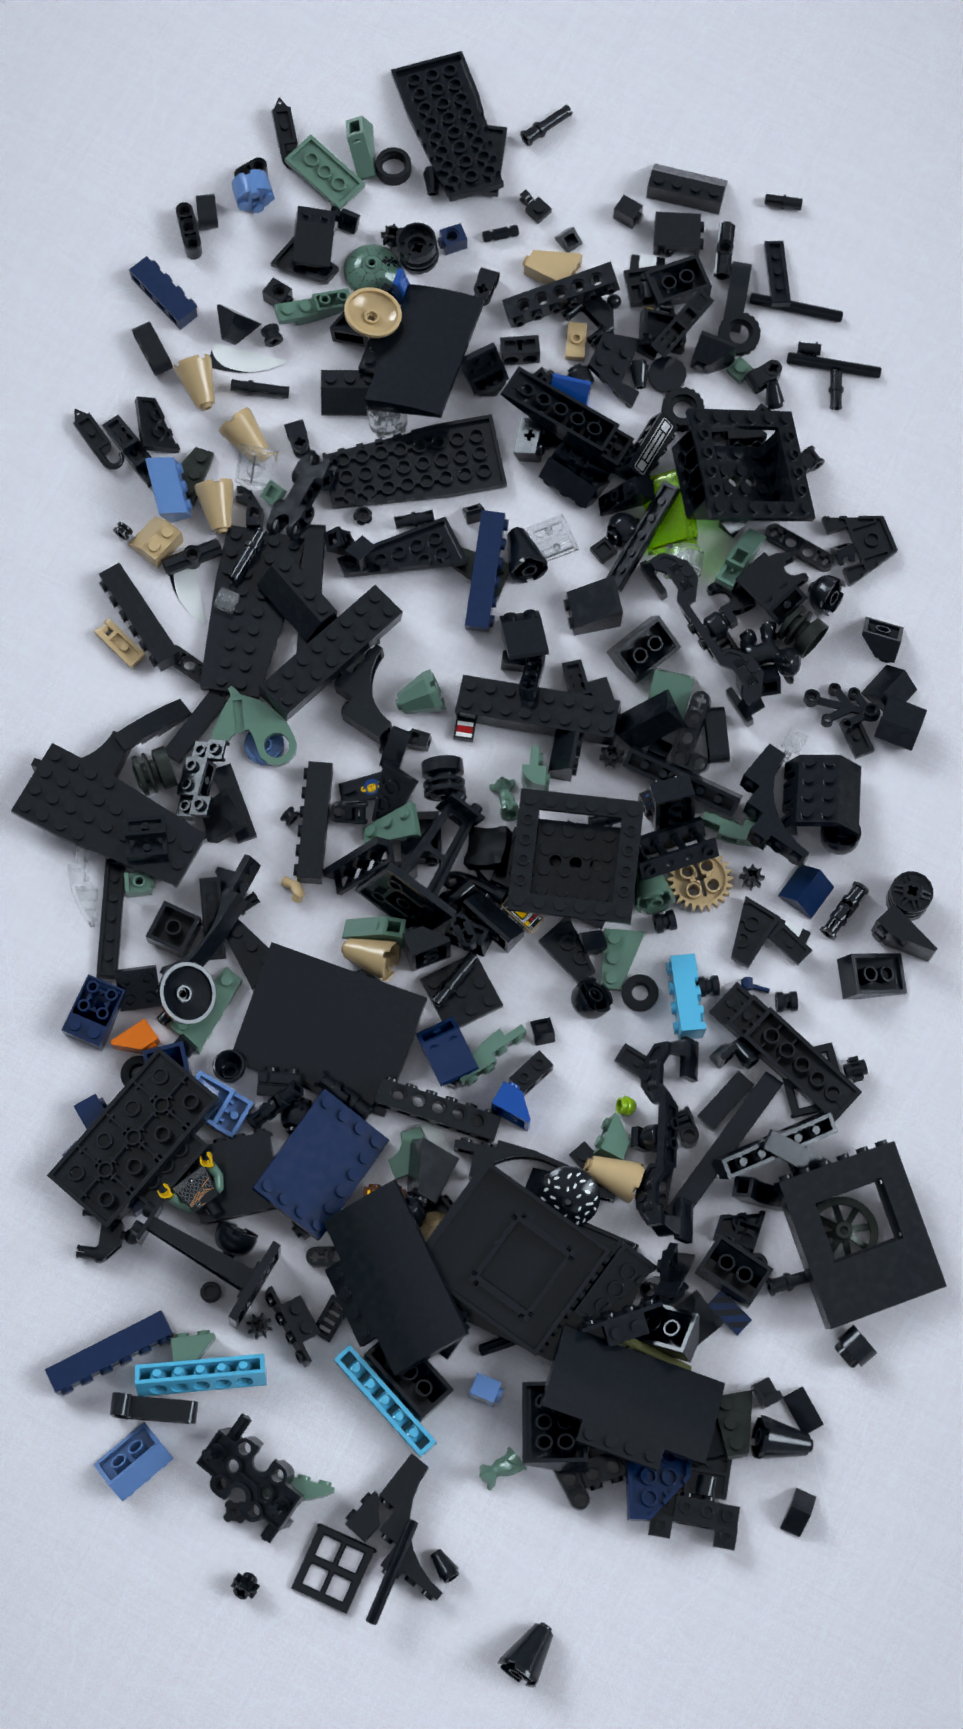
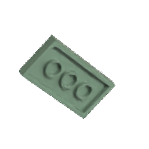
[285,135,365,210]

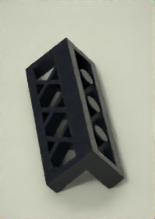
[323,836,395,895]

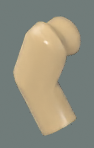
[281,876,305,903]

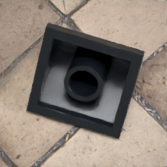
[861,665,917,711]

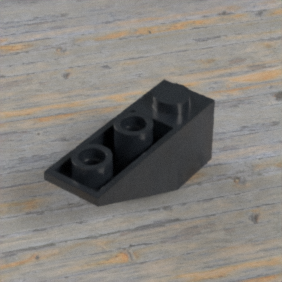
[598,476,655,516]

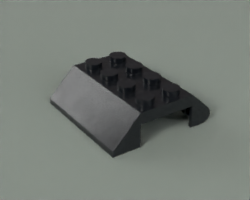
[781,755,861,836]

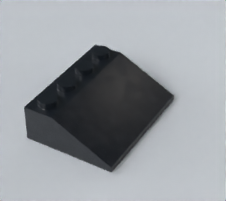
[522,1381,589,1473]

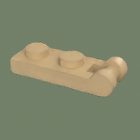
[94,618,146,670]

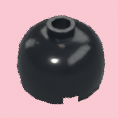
[808,575,845,616]
[820,825,861,855]
[571,977,613,1019]
[215,1221,258,1259]

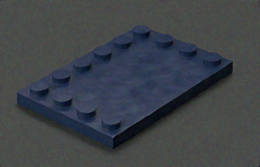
[252,1089,389,1241]

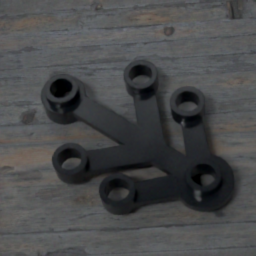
[803,683,880,732]

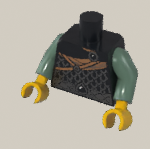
[157,1152,224,1219]

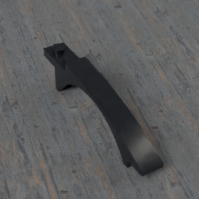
[156,854,261,994]
[454,1137,616,1203]

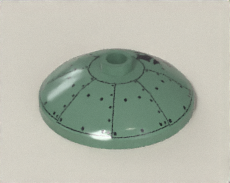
[344,244,401,291]

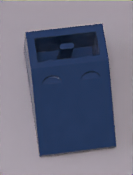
[62,974,126,1051]
[416,1017,479,1086]

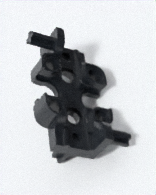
[196,1413,305,1543]

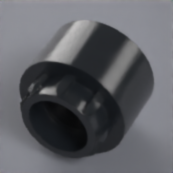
[834,1325,877,1368]

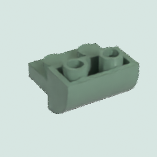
[521,746,550,791]

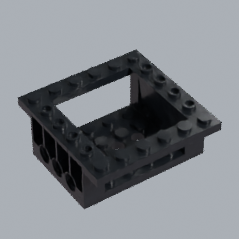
[672,408,816,522]
[507,788,644,925]

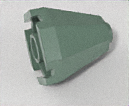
[395,669,446,714]

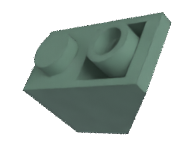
[593,1113,630,1160]
[171,1330,216,1362]

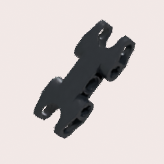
[266,450,340,540]
[706,550,809,616]

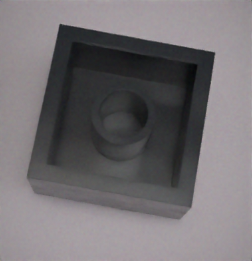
[146,901,202,958]

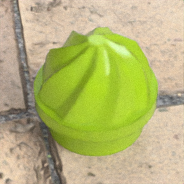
[616,1096,637,1117]

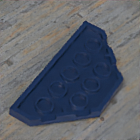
[625,1453,691,1521]

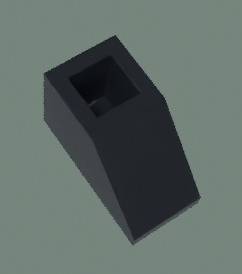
[345,1491,380,1543]

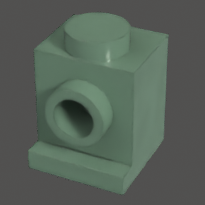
[124,872,155,898]

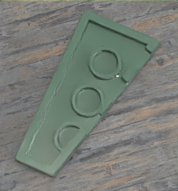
[169,967,242,1054]

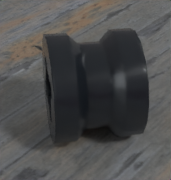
[261,323,283,347]

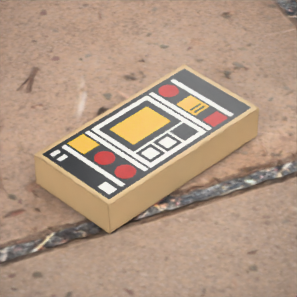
[501,898,545,934]

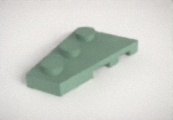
[363,802,422,843]
[600,928,645,991]

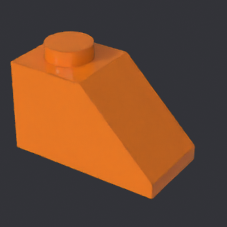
[110,1018,160,1054]

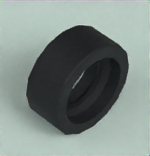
[376,147,411,186]

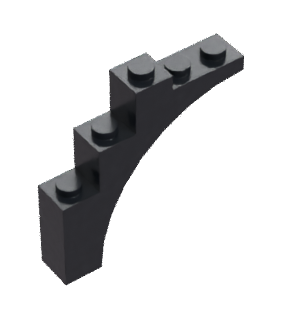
[740,743,810,868]
[379,1453,443,1601]

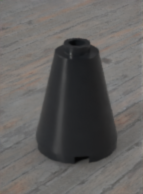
[507,527,548,583]
[751,1415,813,1459]
[498,1622,553,1688]

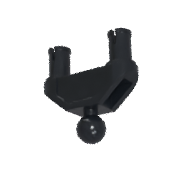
[561,294,621,348]
[76,1209,137,1264]

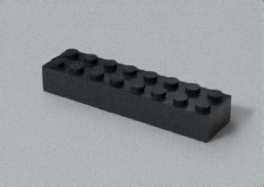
[259,585,403,722]
[455,675,621,745]

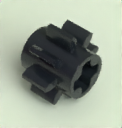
[381,224,402,249]
[599,744,624,768]
[739,864,765,891]
[843,1056,868,1083]
[246,1313,273,1340]
[231,1572,260,1600]

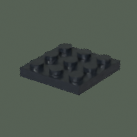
[420,953,503,1028]

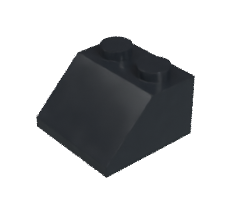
[874,696,927,751]

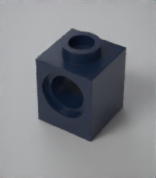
[437,223,467,255]

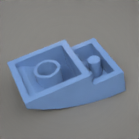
[195,1070,254,1139]

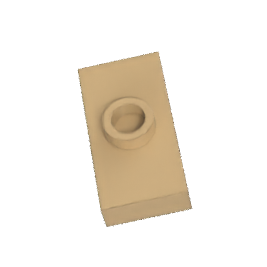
[565,322,587,361]

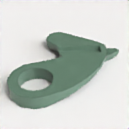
[212,686,297,767]

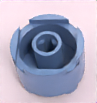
[232,169,275,213]

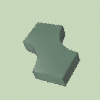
[388,1126,425,1180]

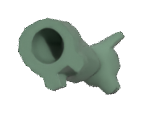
[489,776,519,821]
[479,1447,527,1491]

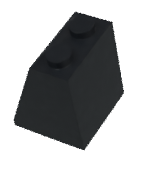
[563,576,623,636]
[407,1138,459,1205]

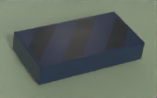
[708,1291,752,1336]

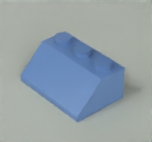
[145,457,193,523]
[94,1422,174,1502]

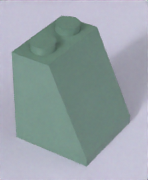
[648,668,694,720]

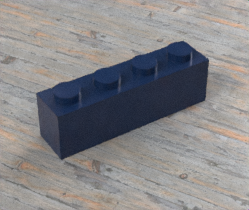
[129,256,198,330]

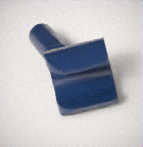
[741,977,770,993]

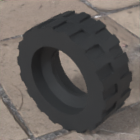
[718,311,761,357]
[661,387,704,432]

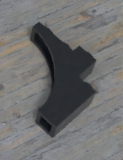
[334,644,392,745]
[31,731,131,778]

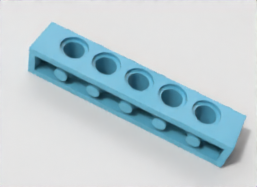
[334,1345,437,1459]
[135,1354,267,1396]

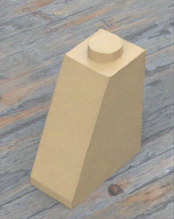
[522,250,583,285]

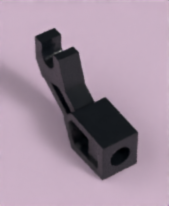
[235,486,265,529]
[379,728,432,754]

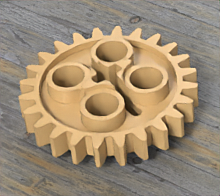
[667,855,733,913]

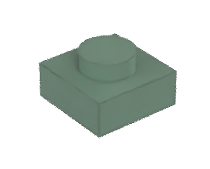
[726,357,754,384]
[260,480,287,506]

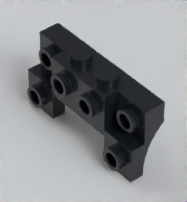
[176,739,230,821]
[648,1492,740,1551]

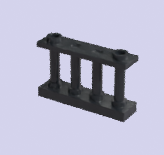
[638,816,719,881]

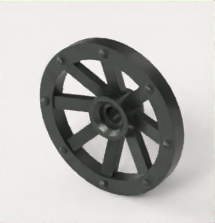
[817,1197,878,1263]

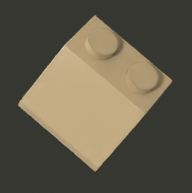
[128,516,184,569]

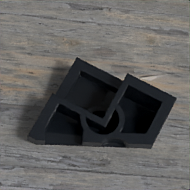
[713,1211,766,1253]

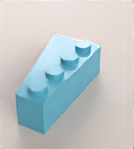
[666,954,707,1040]

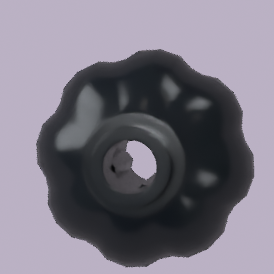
[606,512,640,548]
[281,1097,312,1135]

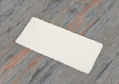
[420,1122,451,1151]

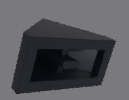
[780,1488,816,1537]

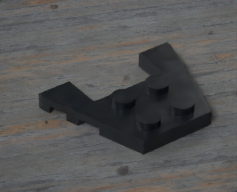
[588,332,658,409]
[821,516,898,587]

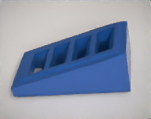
[393,268,410,305]

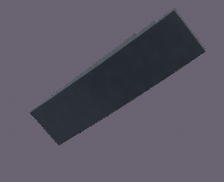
[501,366,634,481]
[709,982,862,1122]

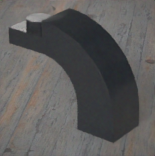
[732,1176,783,1211]

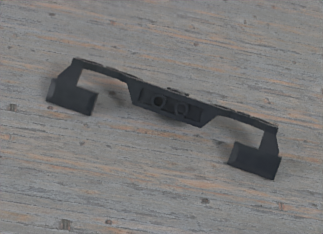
[640,553,765,727]
[631,1036,699,1244]

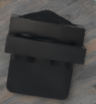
[461,342,509,396]

